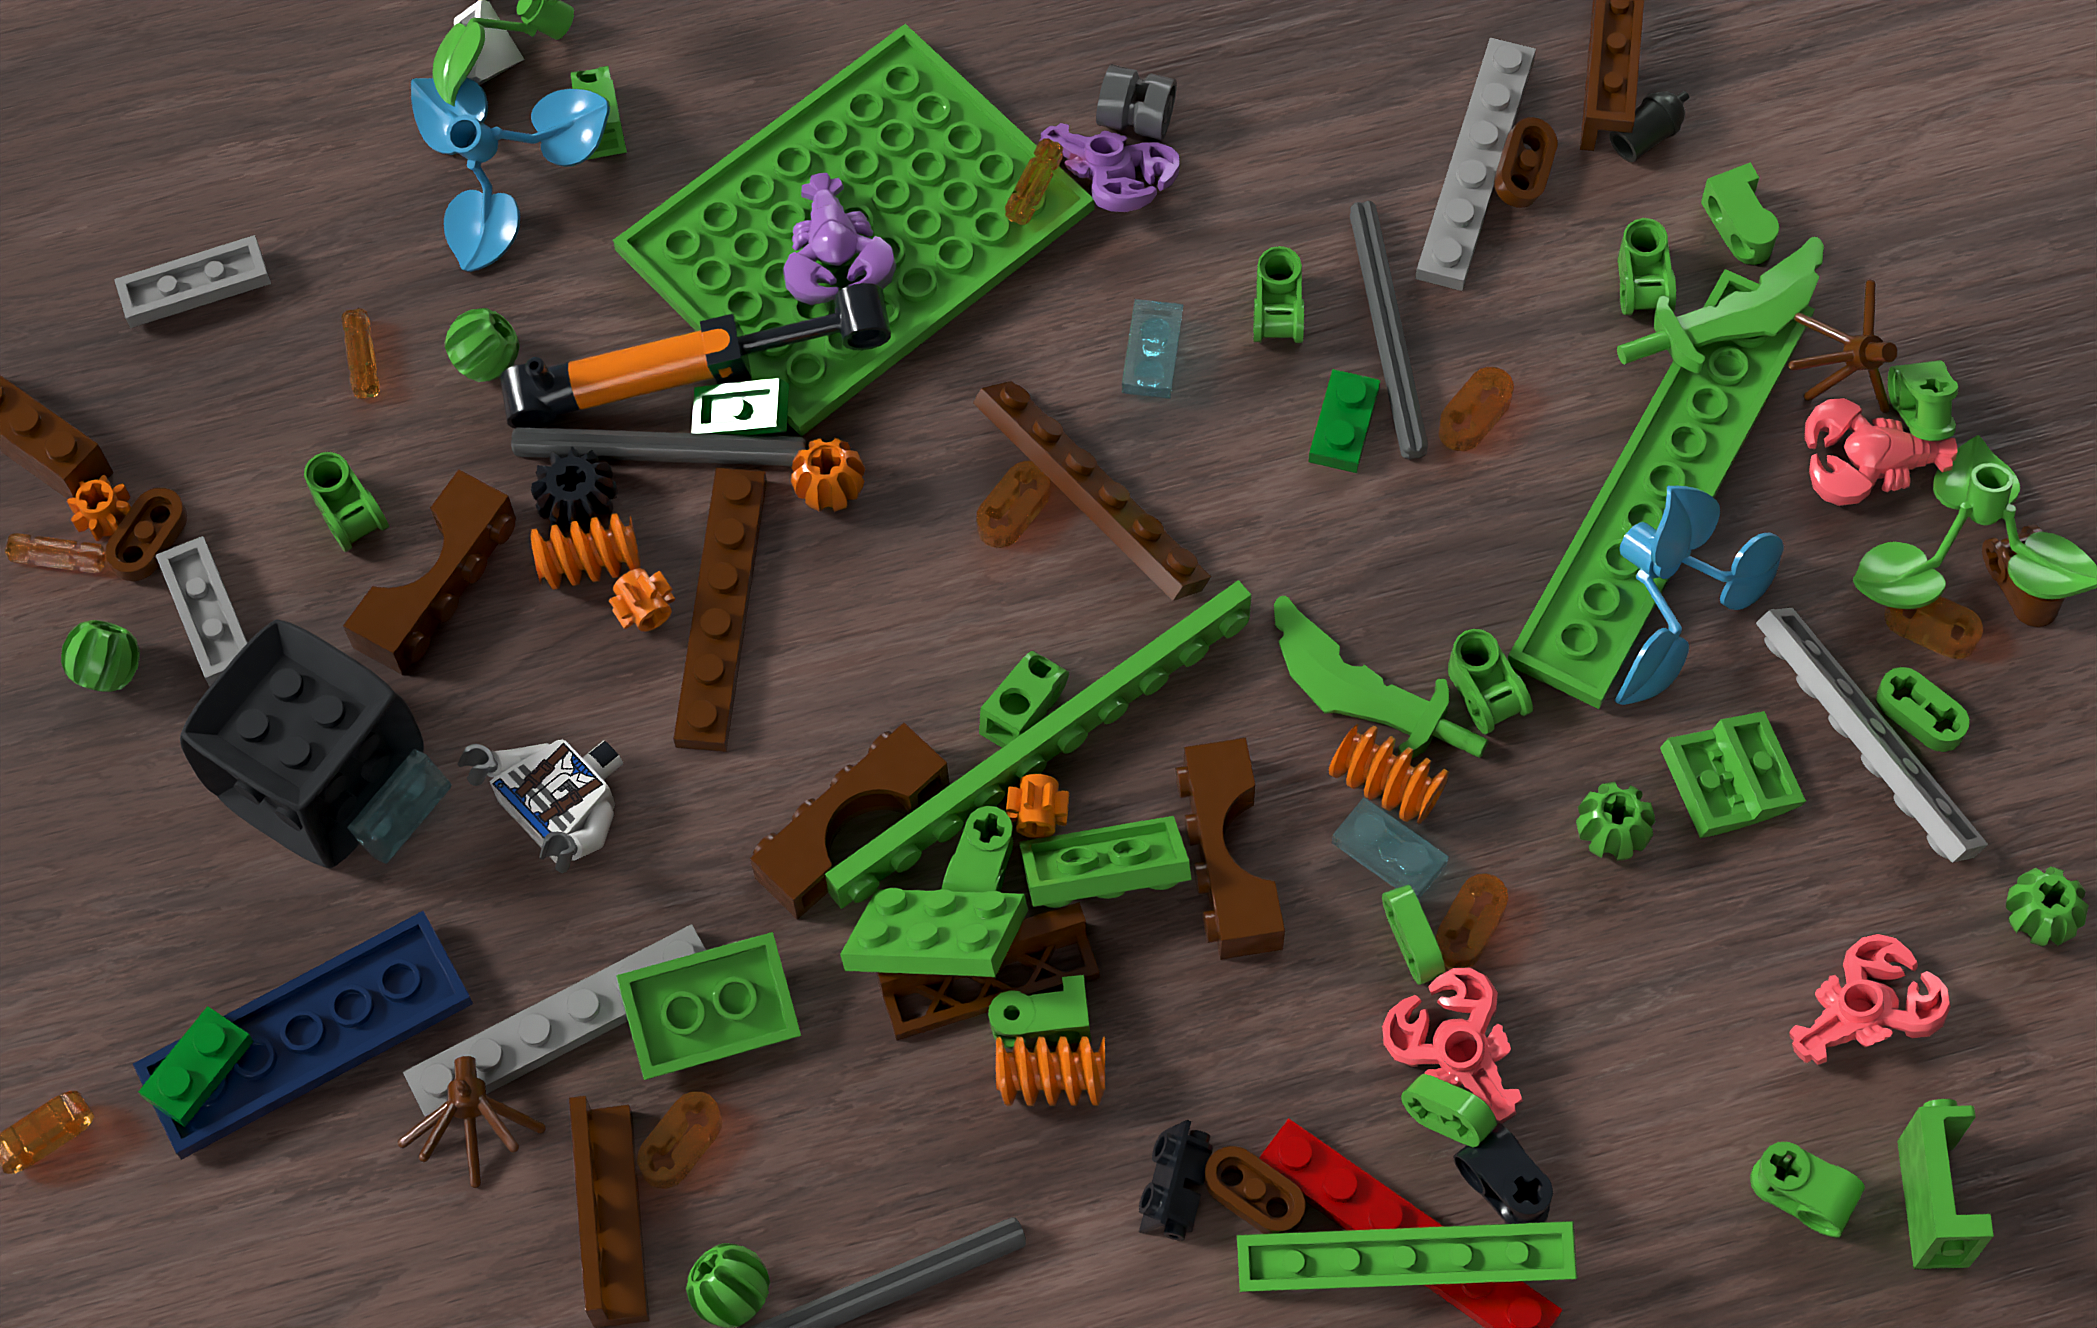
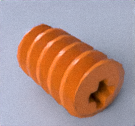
[531,513,641,590]
[1329,724,1449,825]
[996,1036,1105,1106]

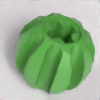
[445,308,520,382]
[61,620,140,692]
[1576,782,1656,861]
[2006,866,2089,947]
[686,1243,770,1328]

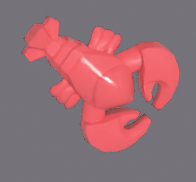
[1805,398,1958,506]
[1789,934,1951,1065]
[1382,968,1523,1124]

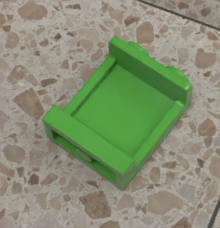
[1897,1099,1993,1269]

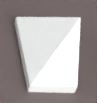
[454,0,524,85]

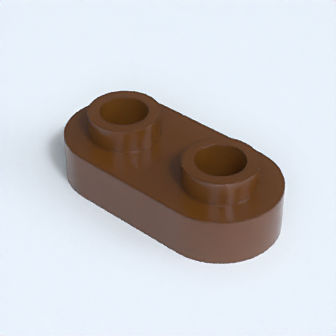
[1494,117,1558,208]
[105,488,187,581]
[1205,1146,1305,1234]

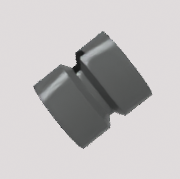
[1096,64,1177,140]

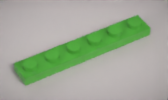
[1237,1221,1578,1292]

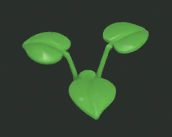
[433,0,574,107]
[1853,435,2097,609]

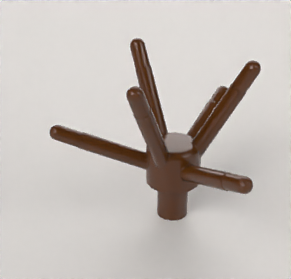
[1788,279,1897,413]
[398,1056,546,1188]

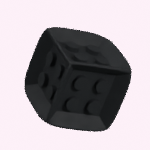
[180,619,424,869]

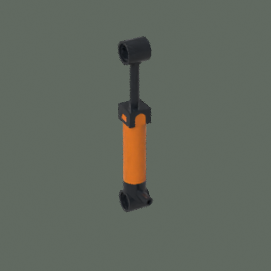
[500,283,891,429]

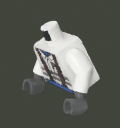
[458,739,623,873]

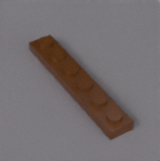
[973,381,1211,601]
[673,468,767,752]

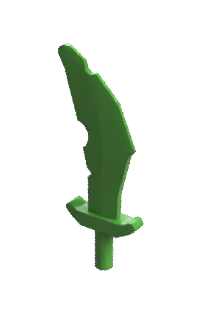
[1617,237,1824,373]
[1274,596,1489,759]

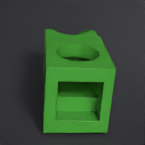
[571,66,627,160]
[1701,162,1779,265]
[979,651,1069,748]
[988,975,1091,1049]

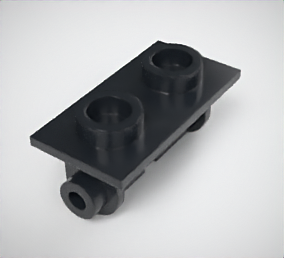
[1139,1120,1213,1241]

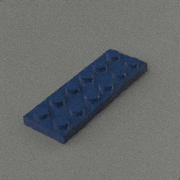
[133,911,473,1160]

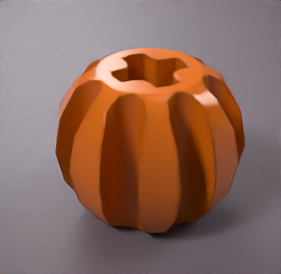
[791,438,865,512]

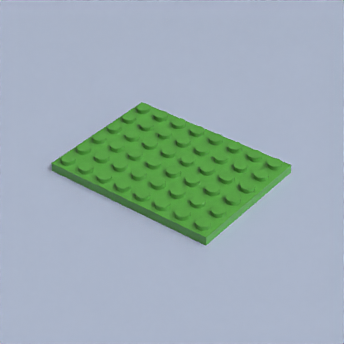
[613,24,1095,437]

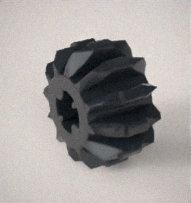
[531,446,618,529]

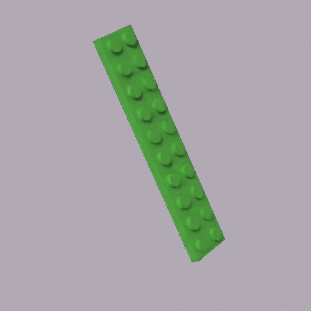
[1507,269,1815,709]

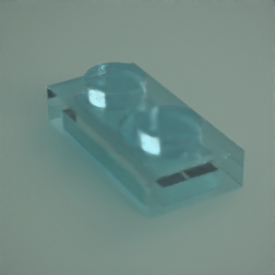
[1122,299,1183,399]
[347,749,453,864]
[1332,797,1449,900]

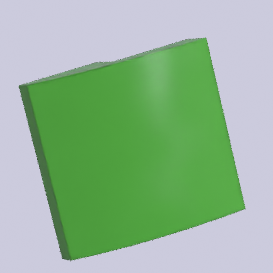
[1660,711,1806,839]

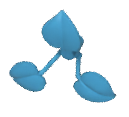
[411,78,610,272]
[1614,486,1784,705]

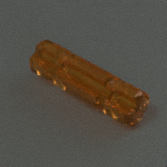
[1005,138,1063,225]
[341,308,380,400]
[5,533,106,573]

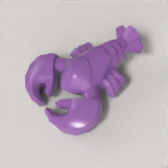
[1039,123,1179,212]
[783,173,897,305]

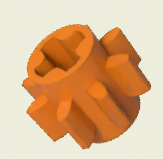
[67,475,131,541]
[609,568,675,632]
[1006,774,1069,838]

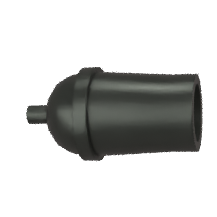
[1609,91,1689,162]

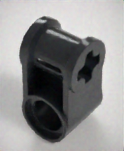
[1453,1123,1553,1224]

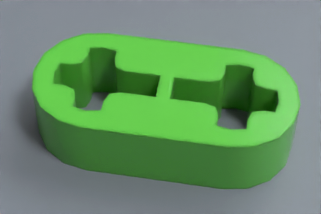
[1876,667,1970,752]
[1382,884,1446,985]
[1401,1074,1497,1147]

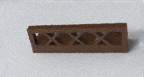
[1580,0,1644,151]
[876,902,1100,1041]
[569,1096,650,1328]

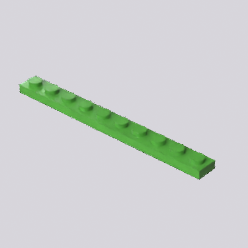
[825,580,1251,909]

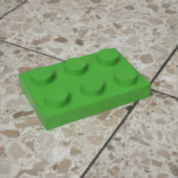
[1019,816,1192,908]
[840,888,1028,977]
[616,932,801,1080]

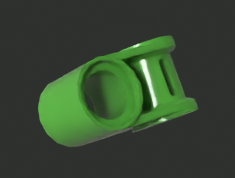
[1617,218,1676,315]
[1253,246,1304,343]
[1888,360,1958,441]
[304,452,389,552]
[1448,629,1533,735]
[941,806,1013,892]
[1750,1142,1865,1237]

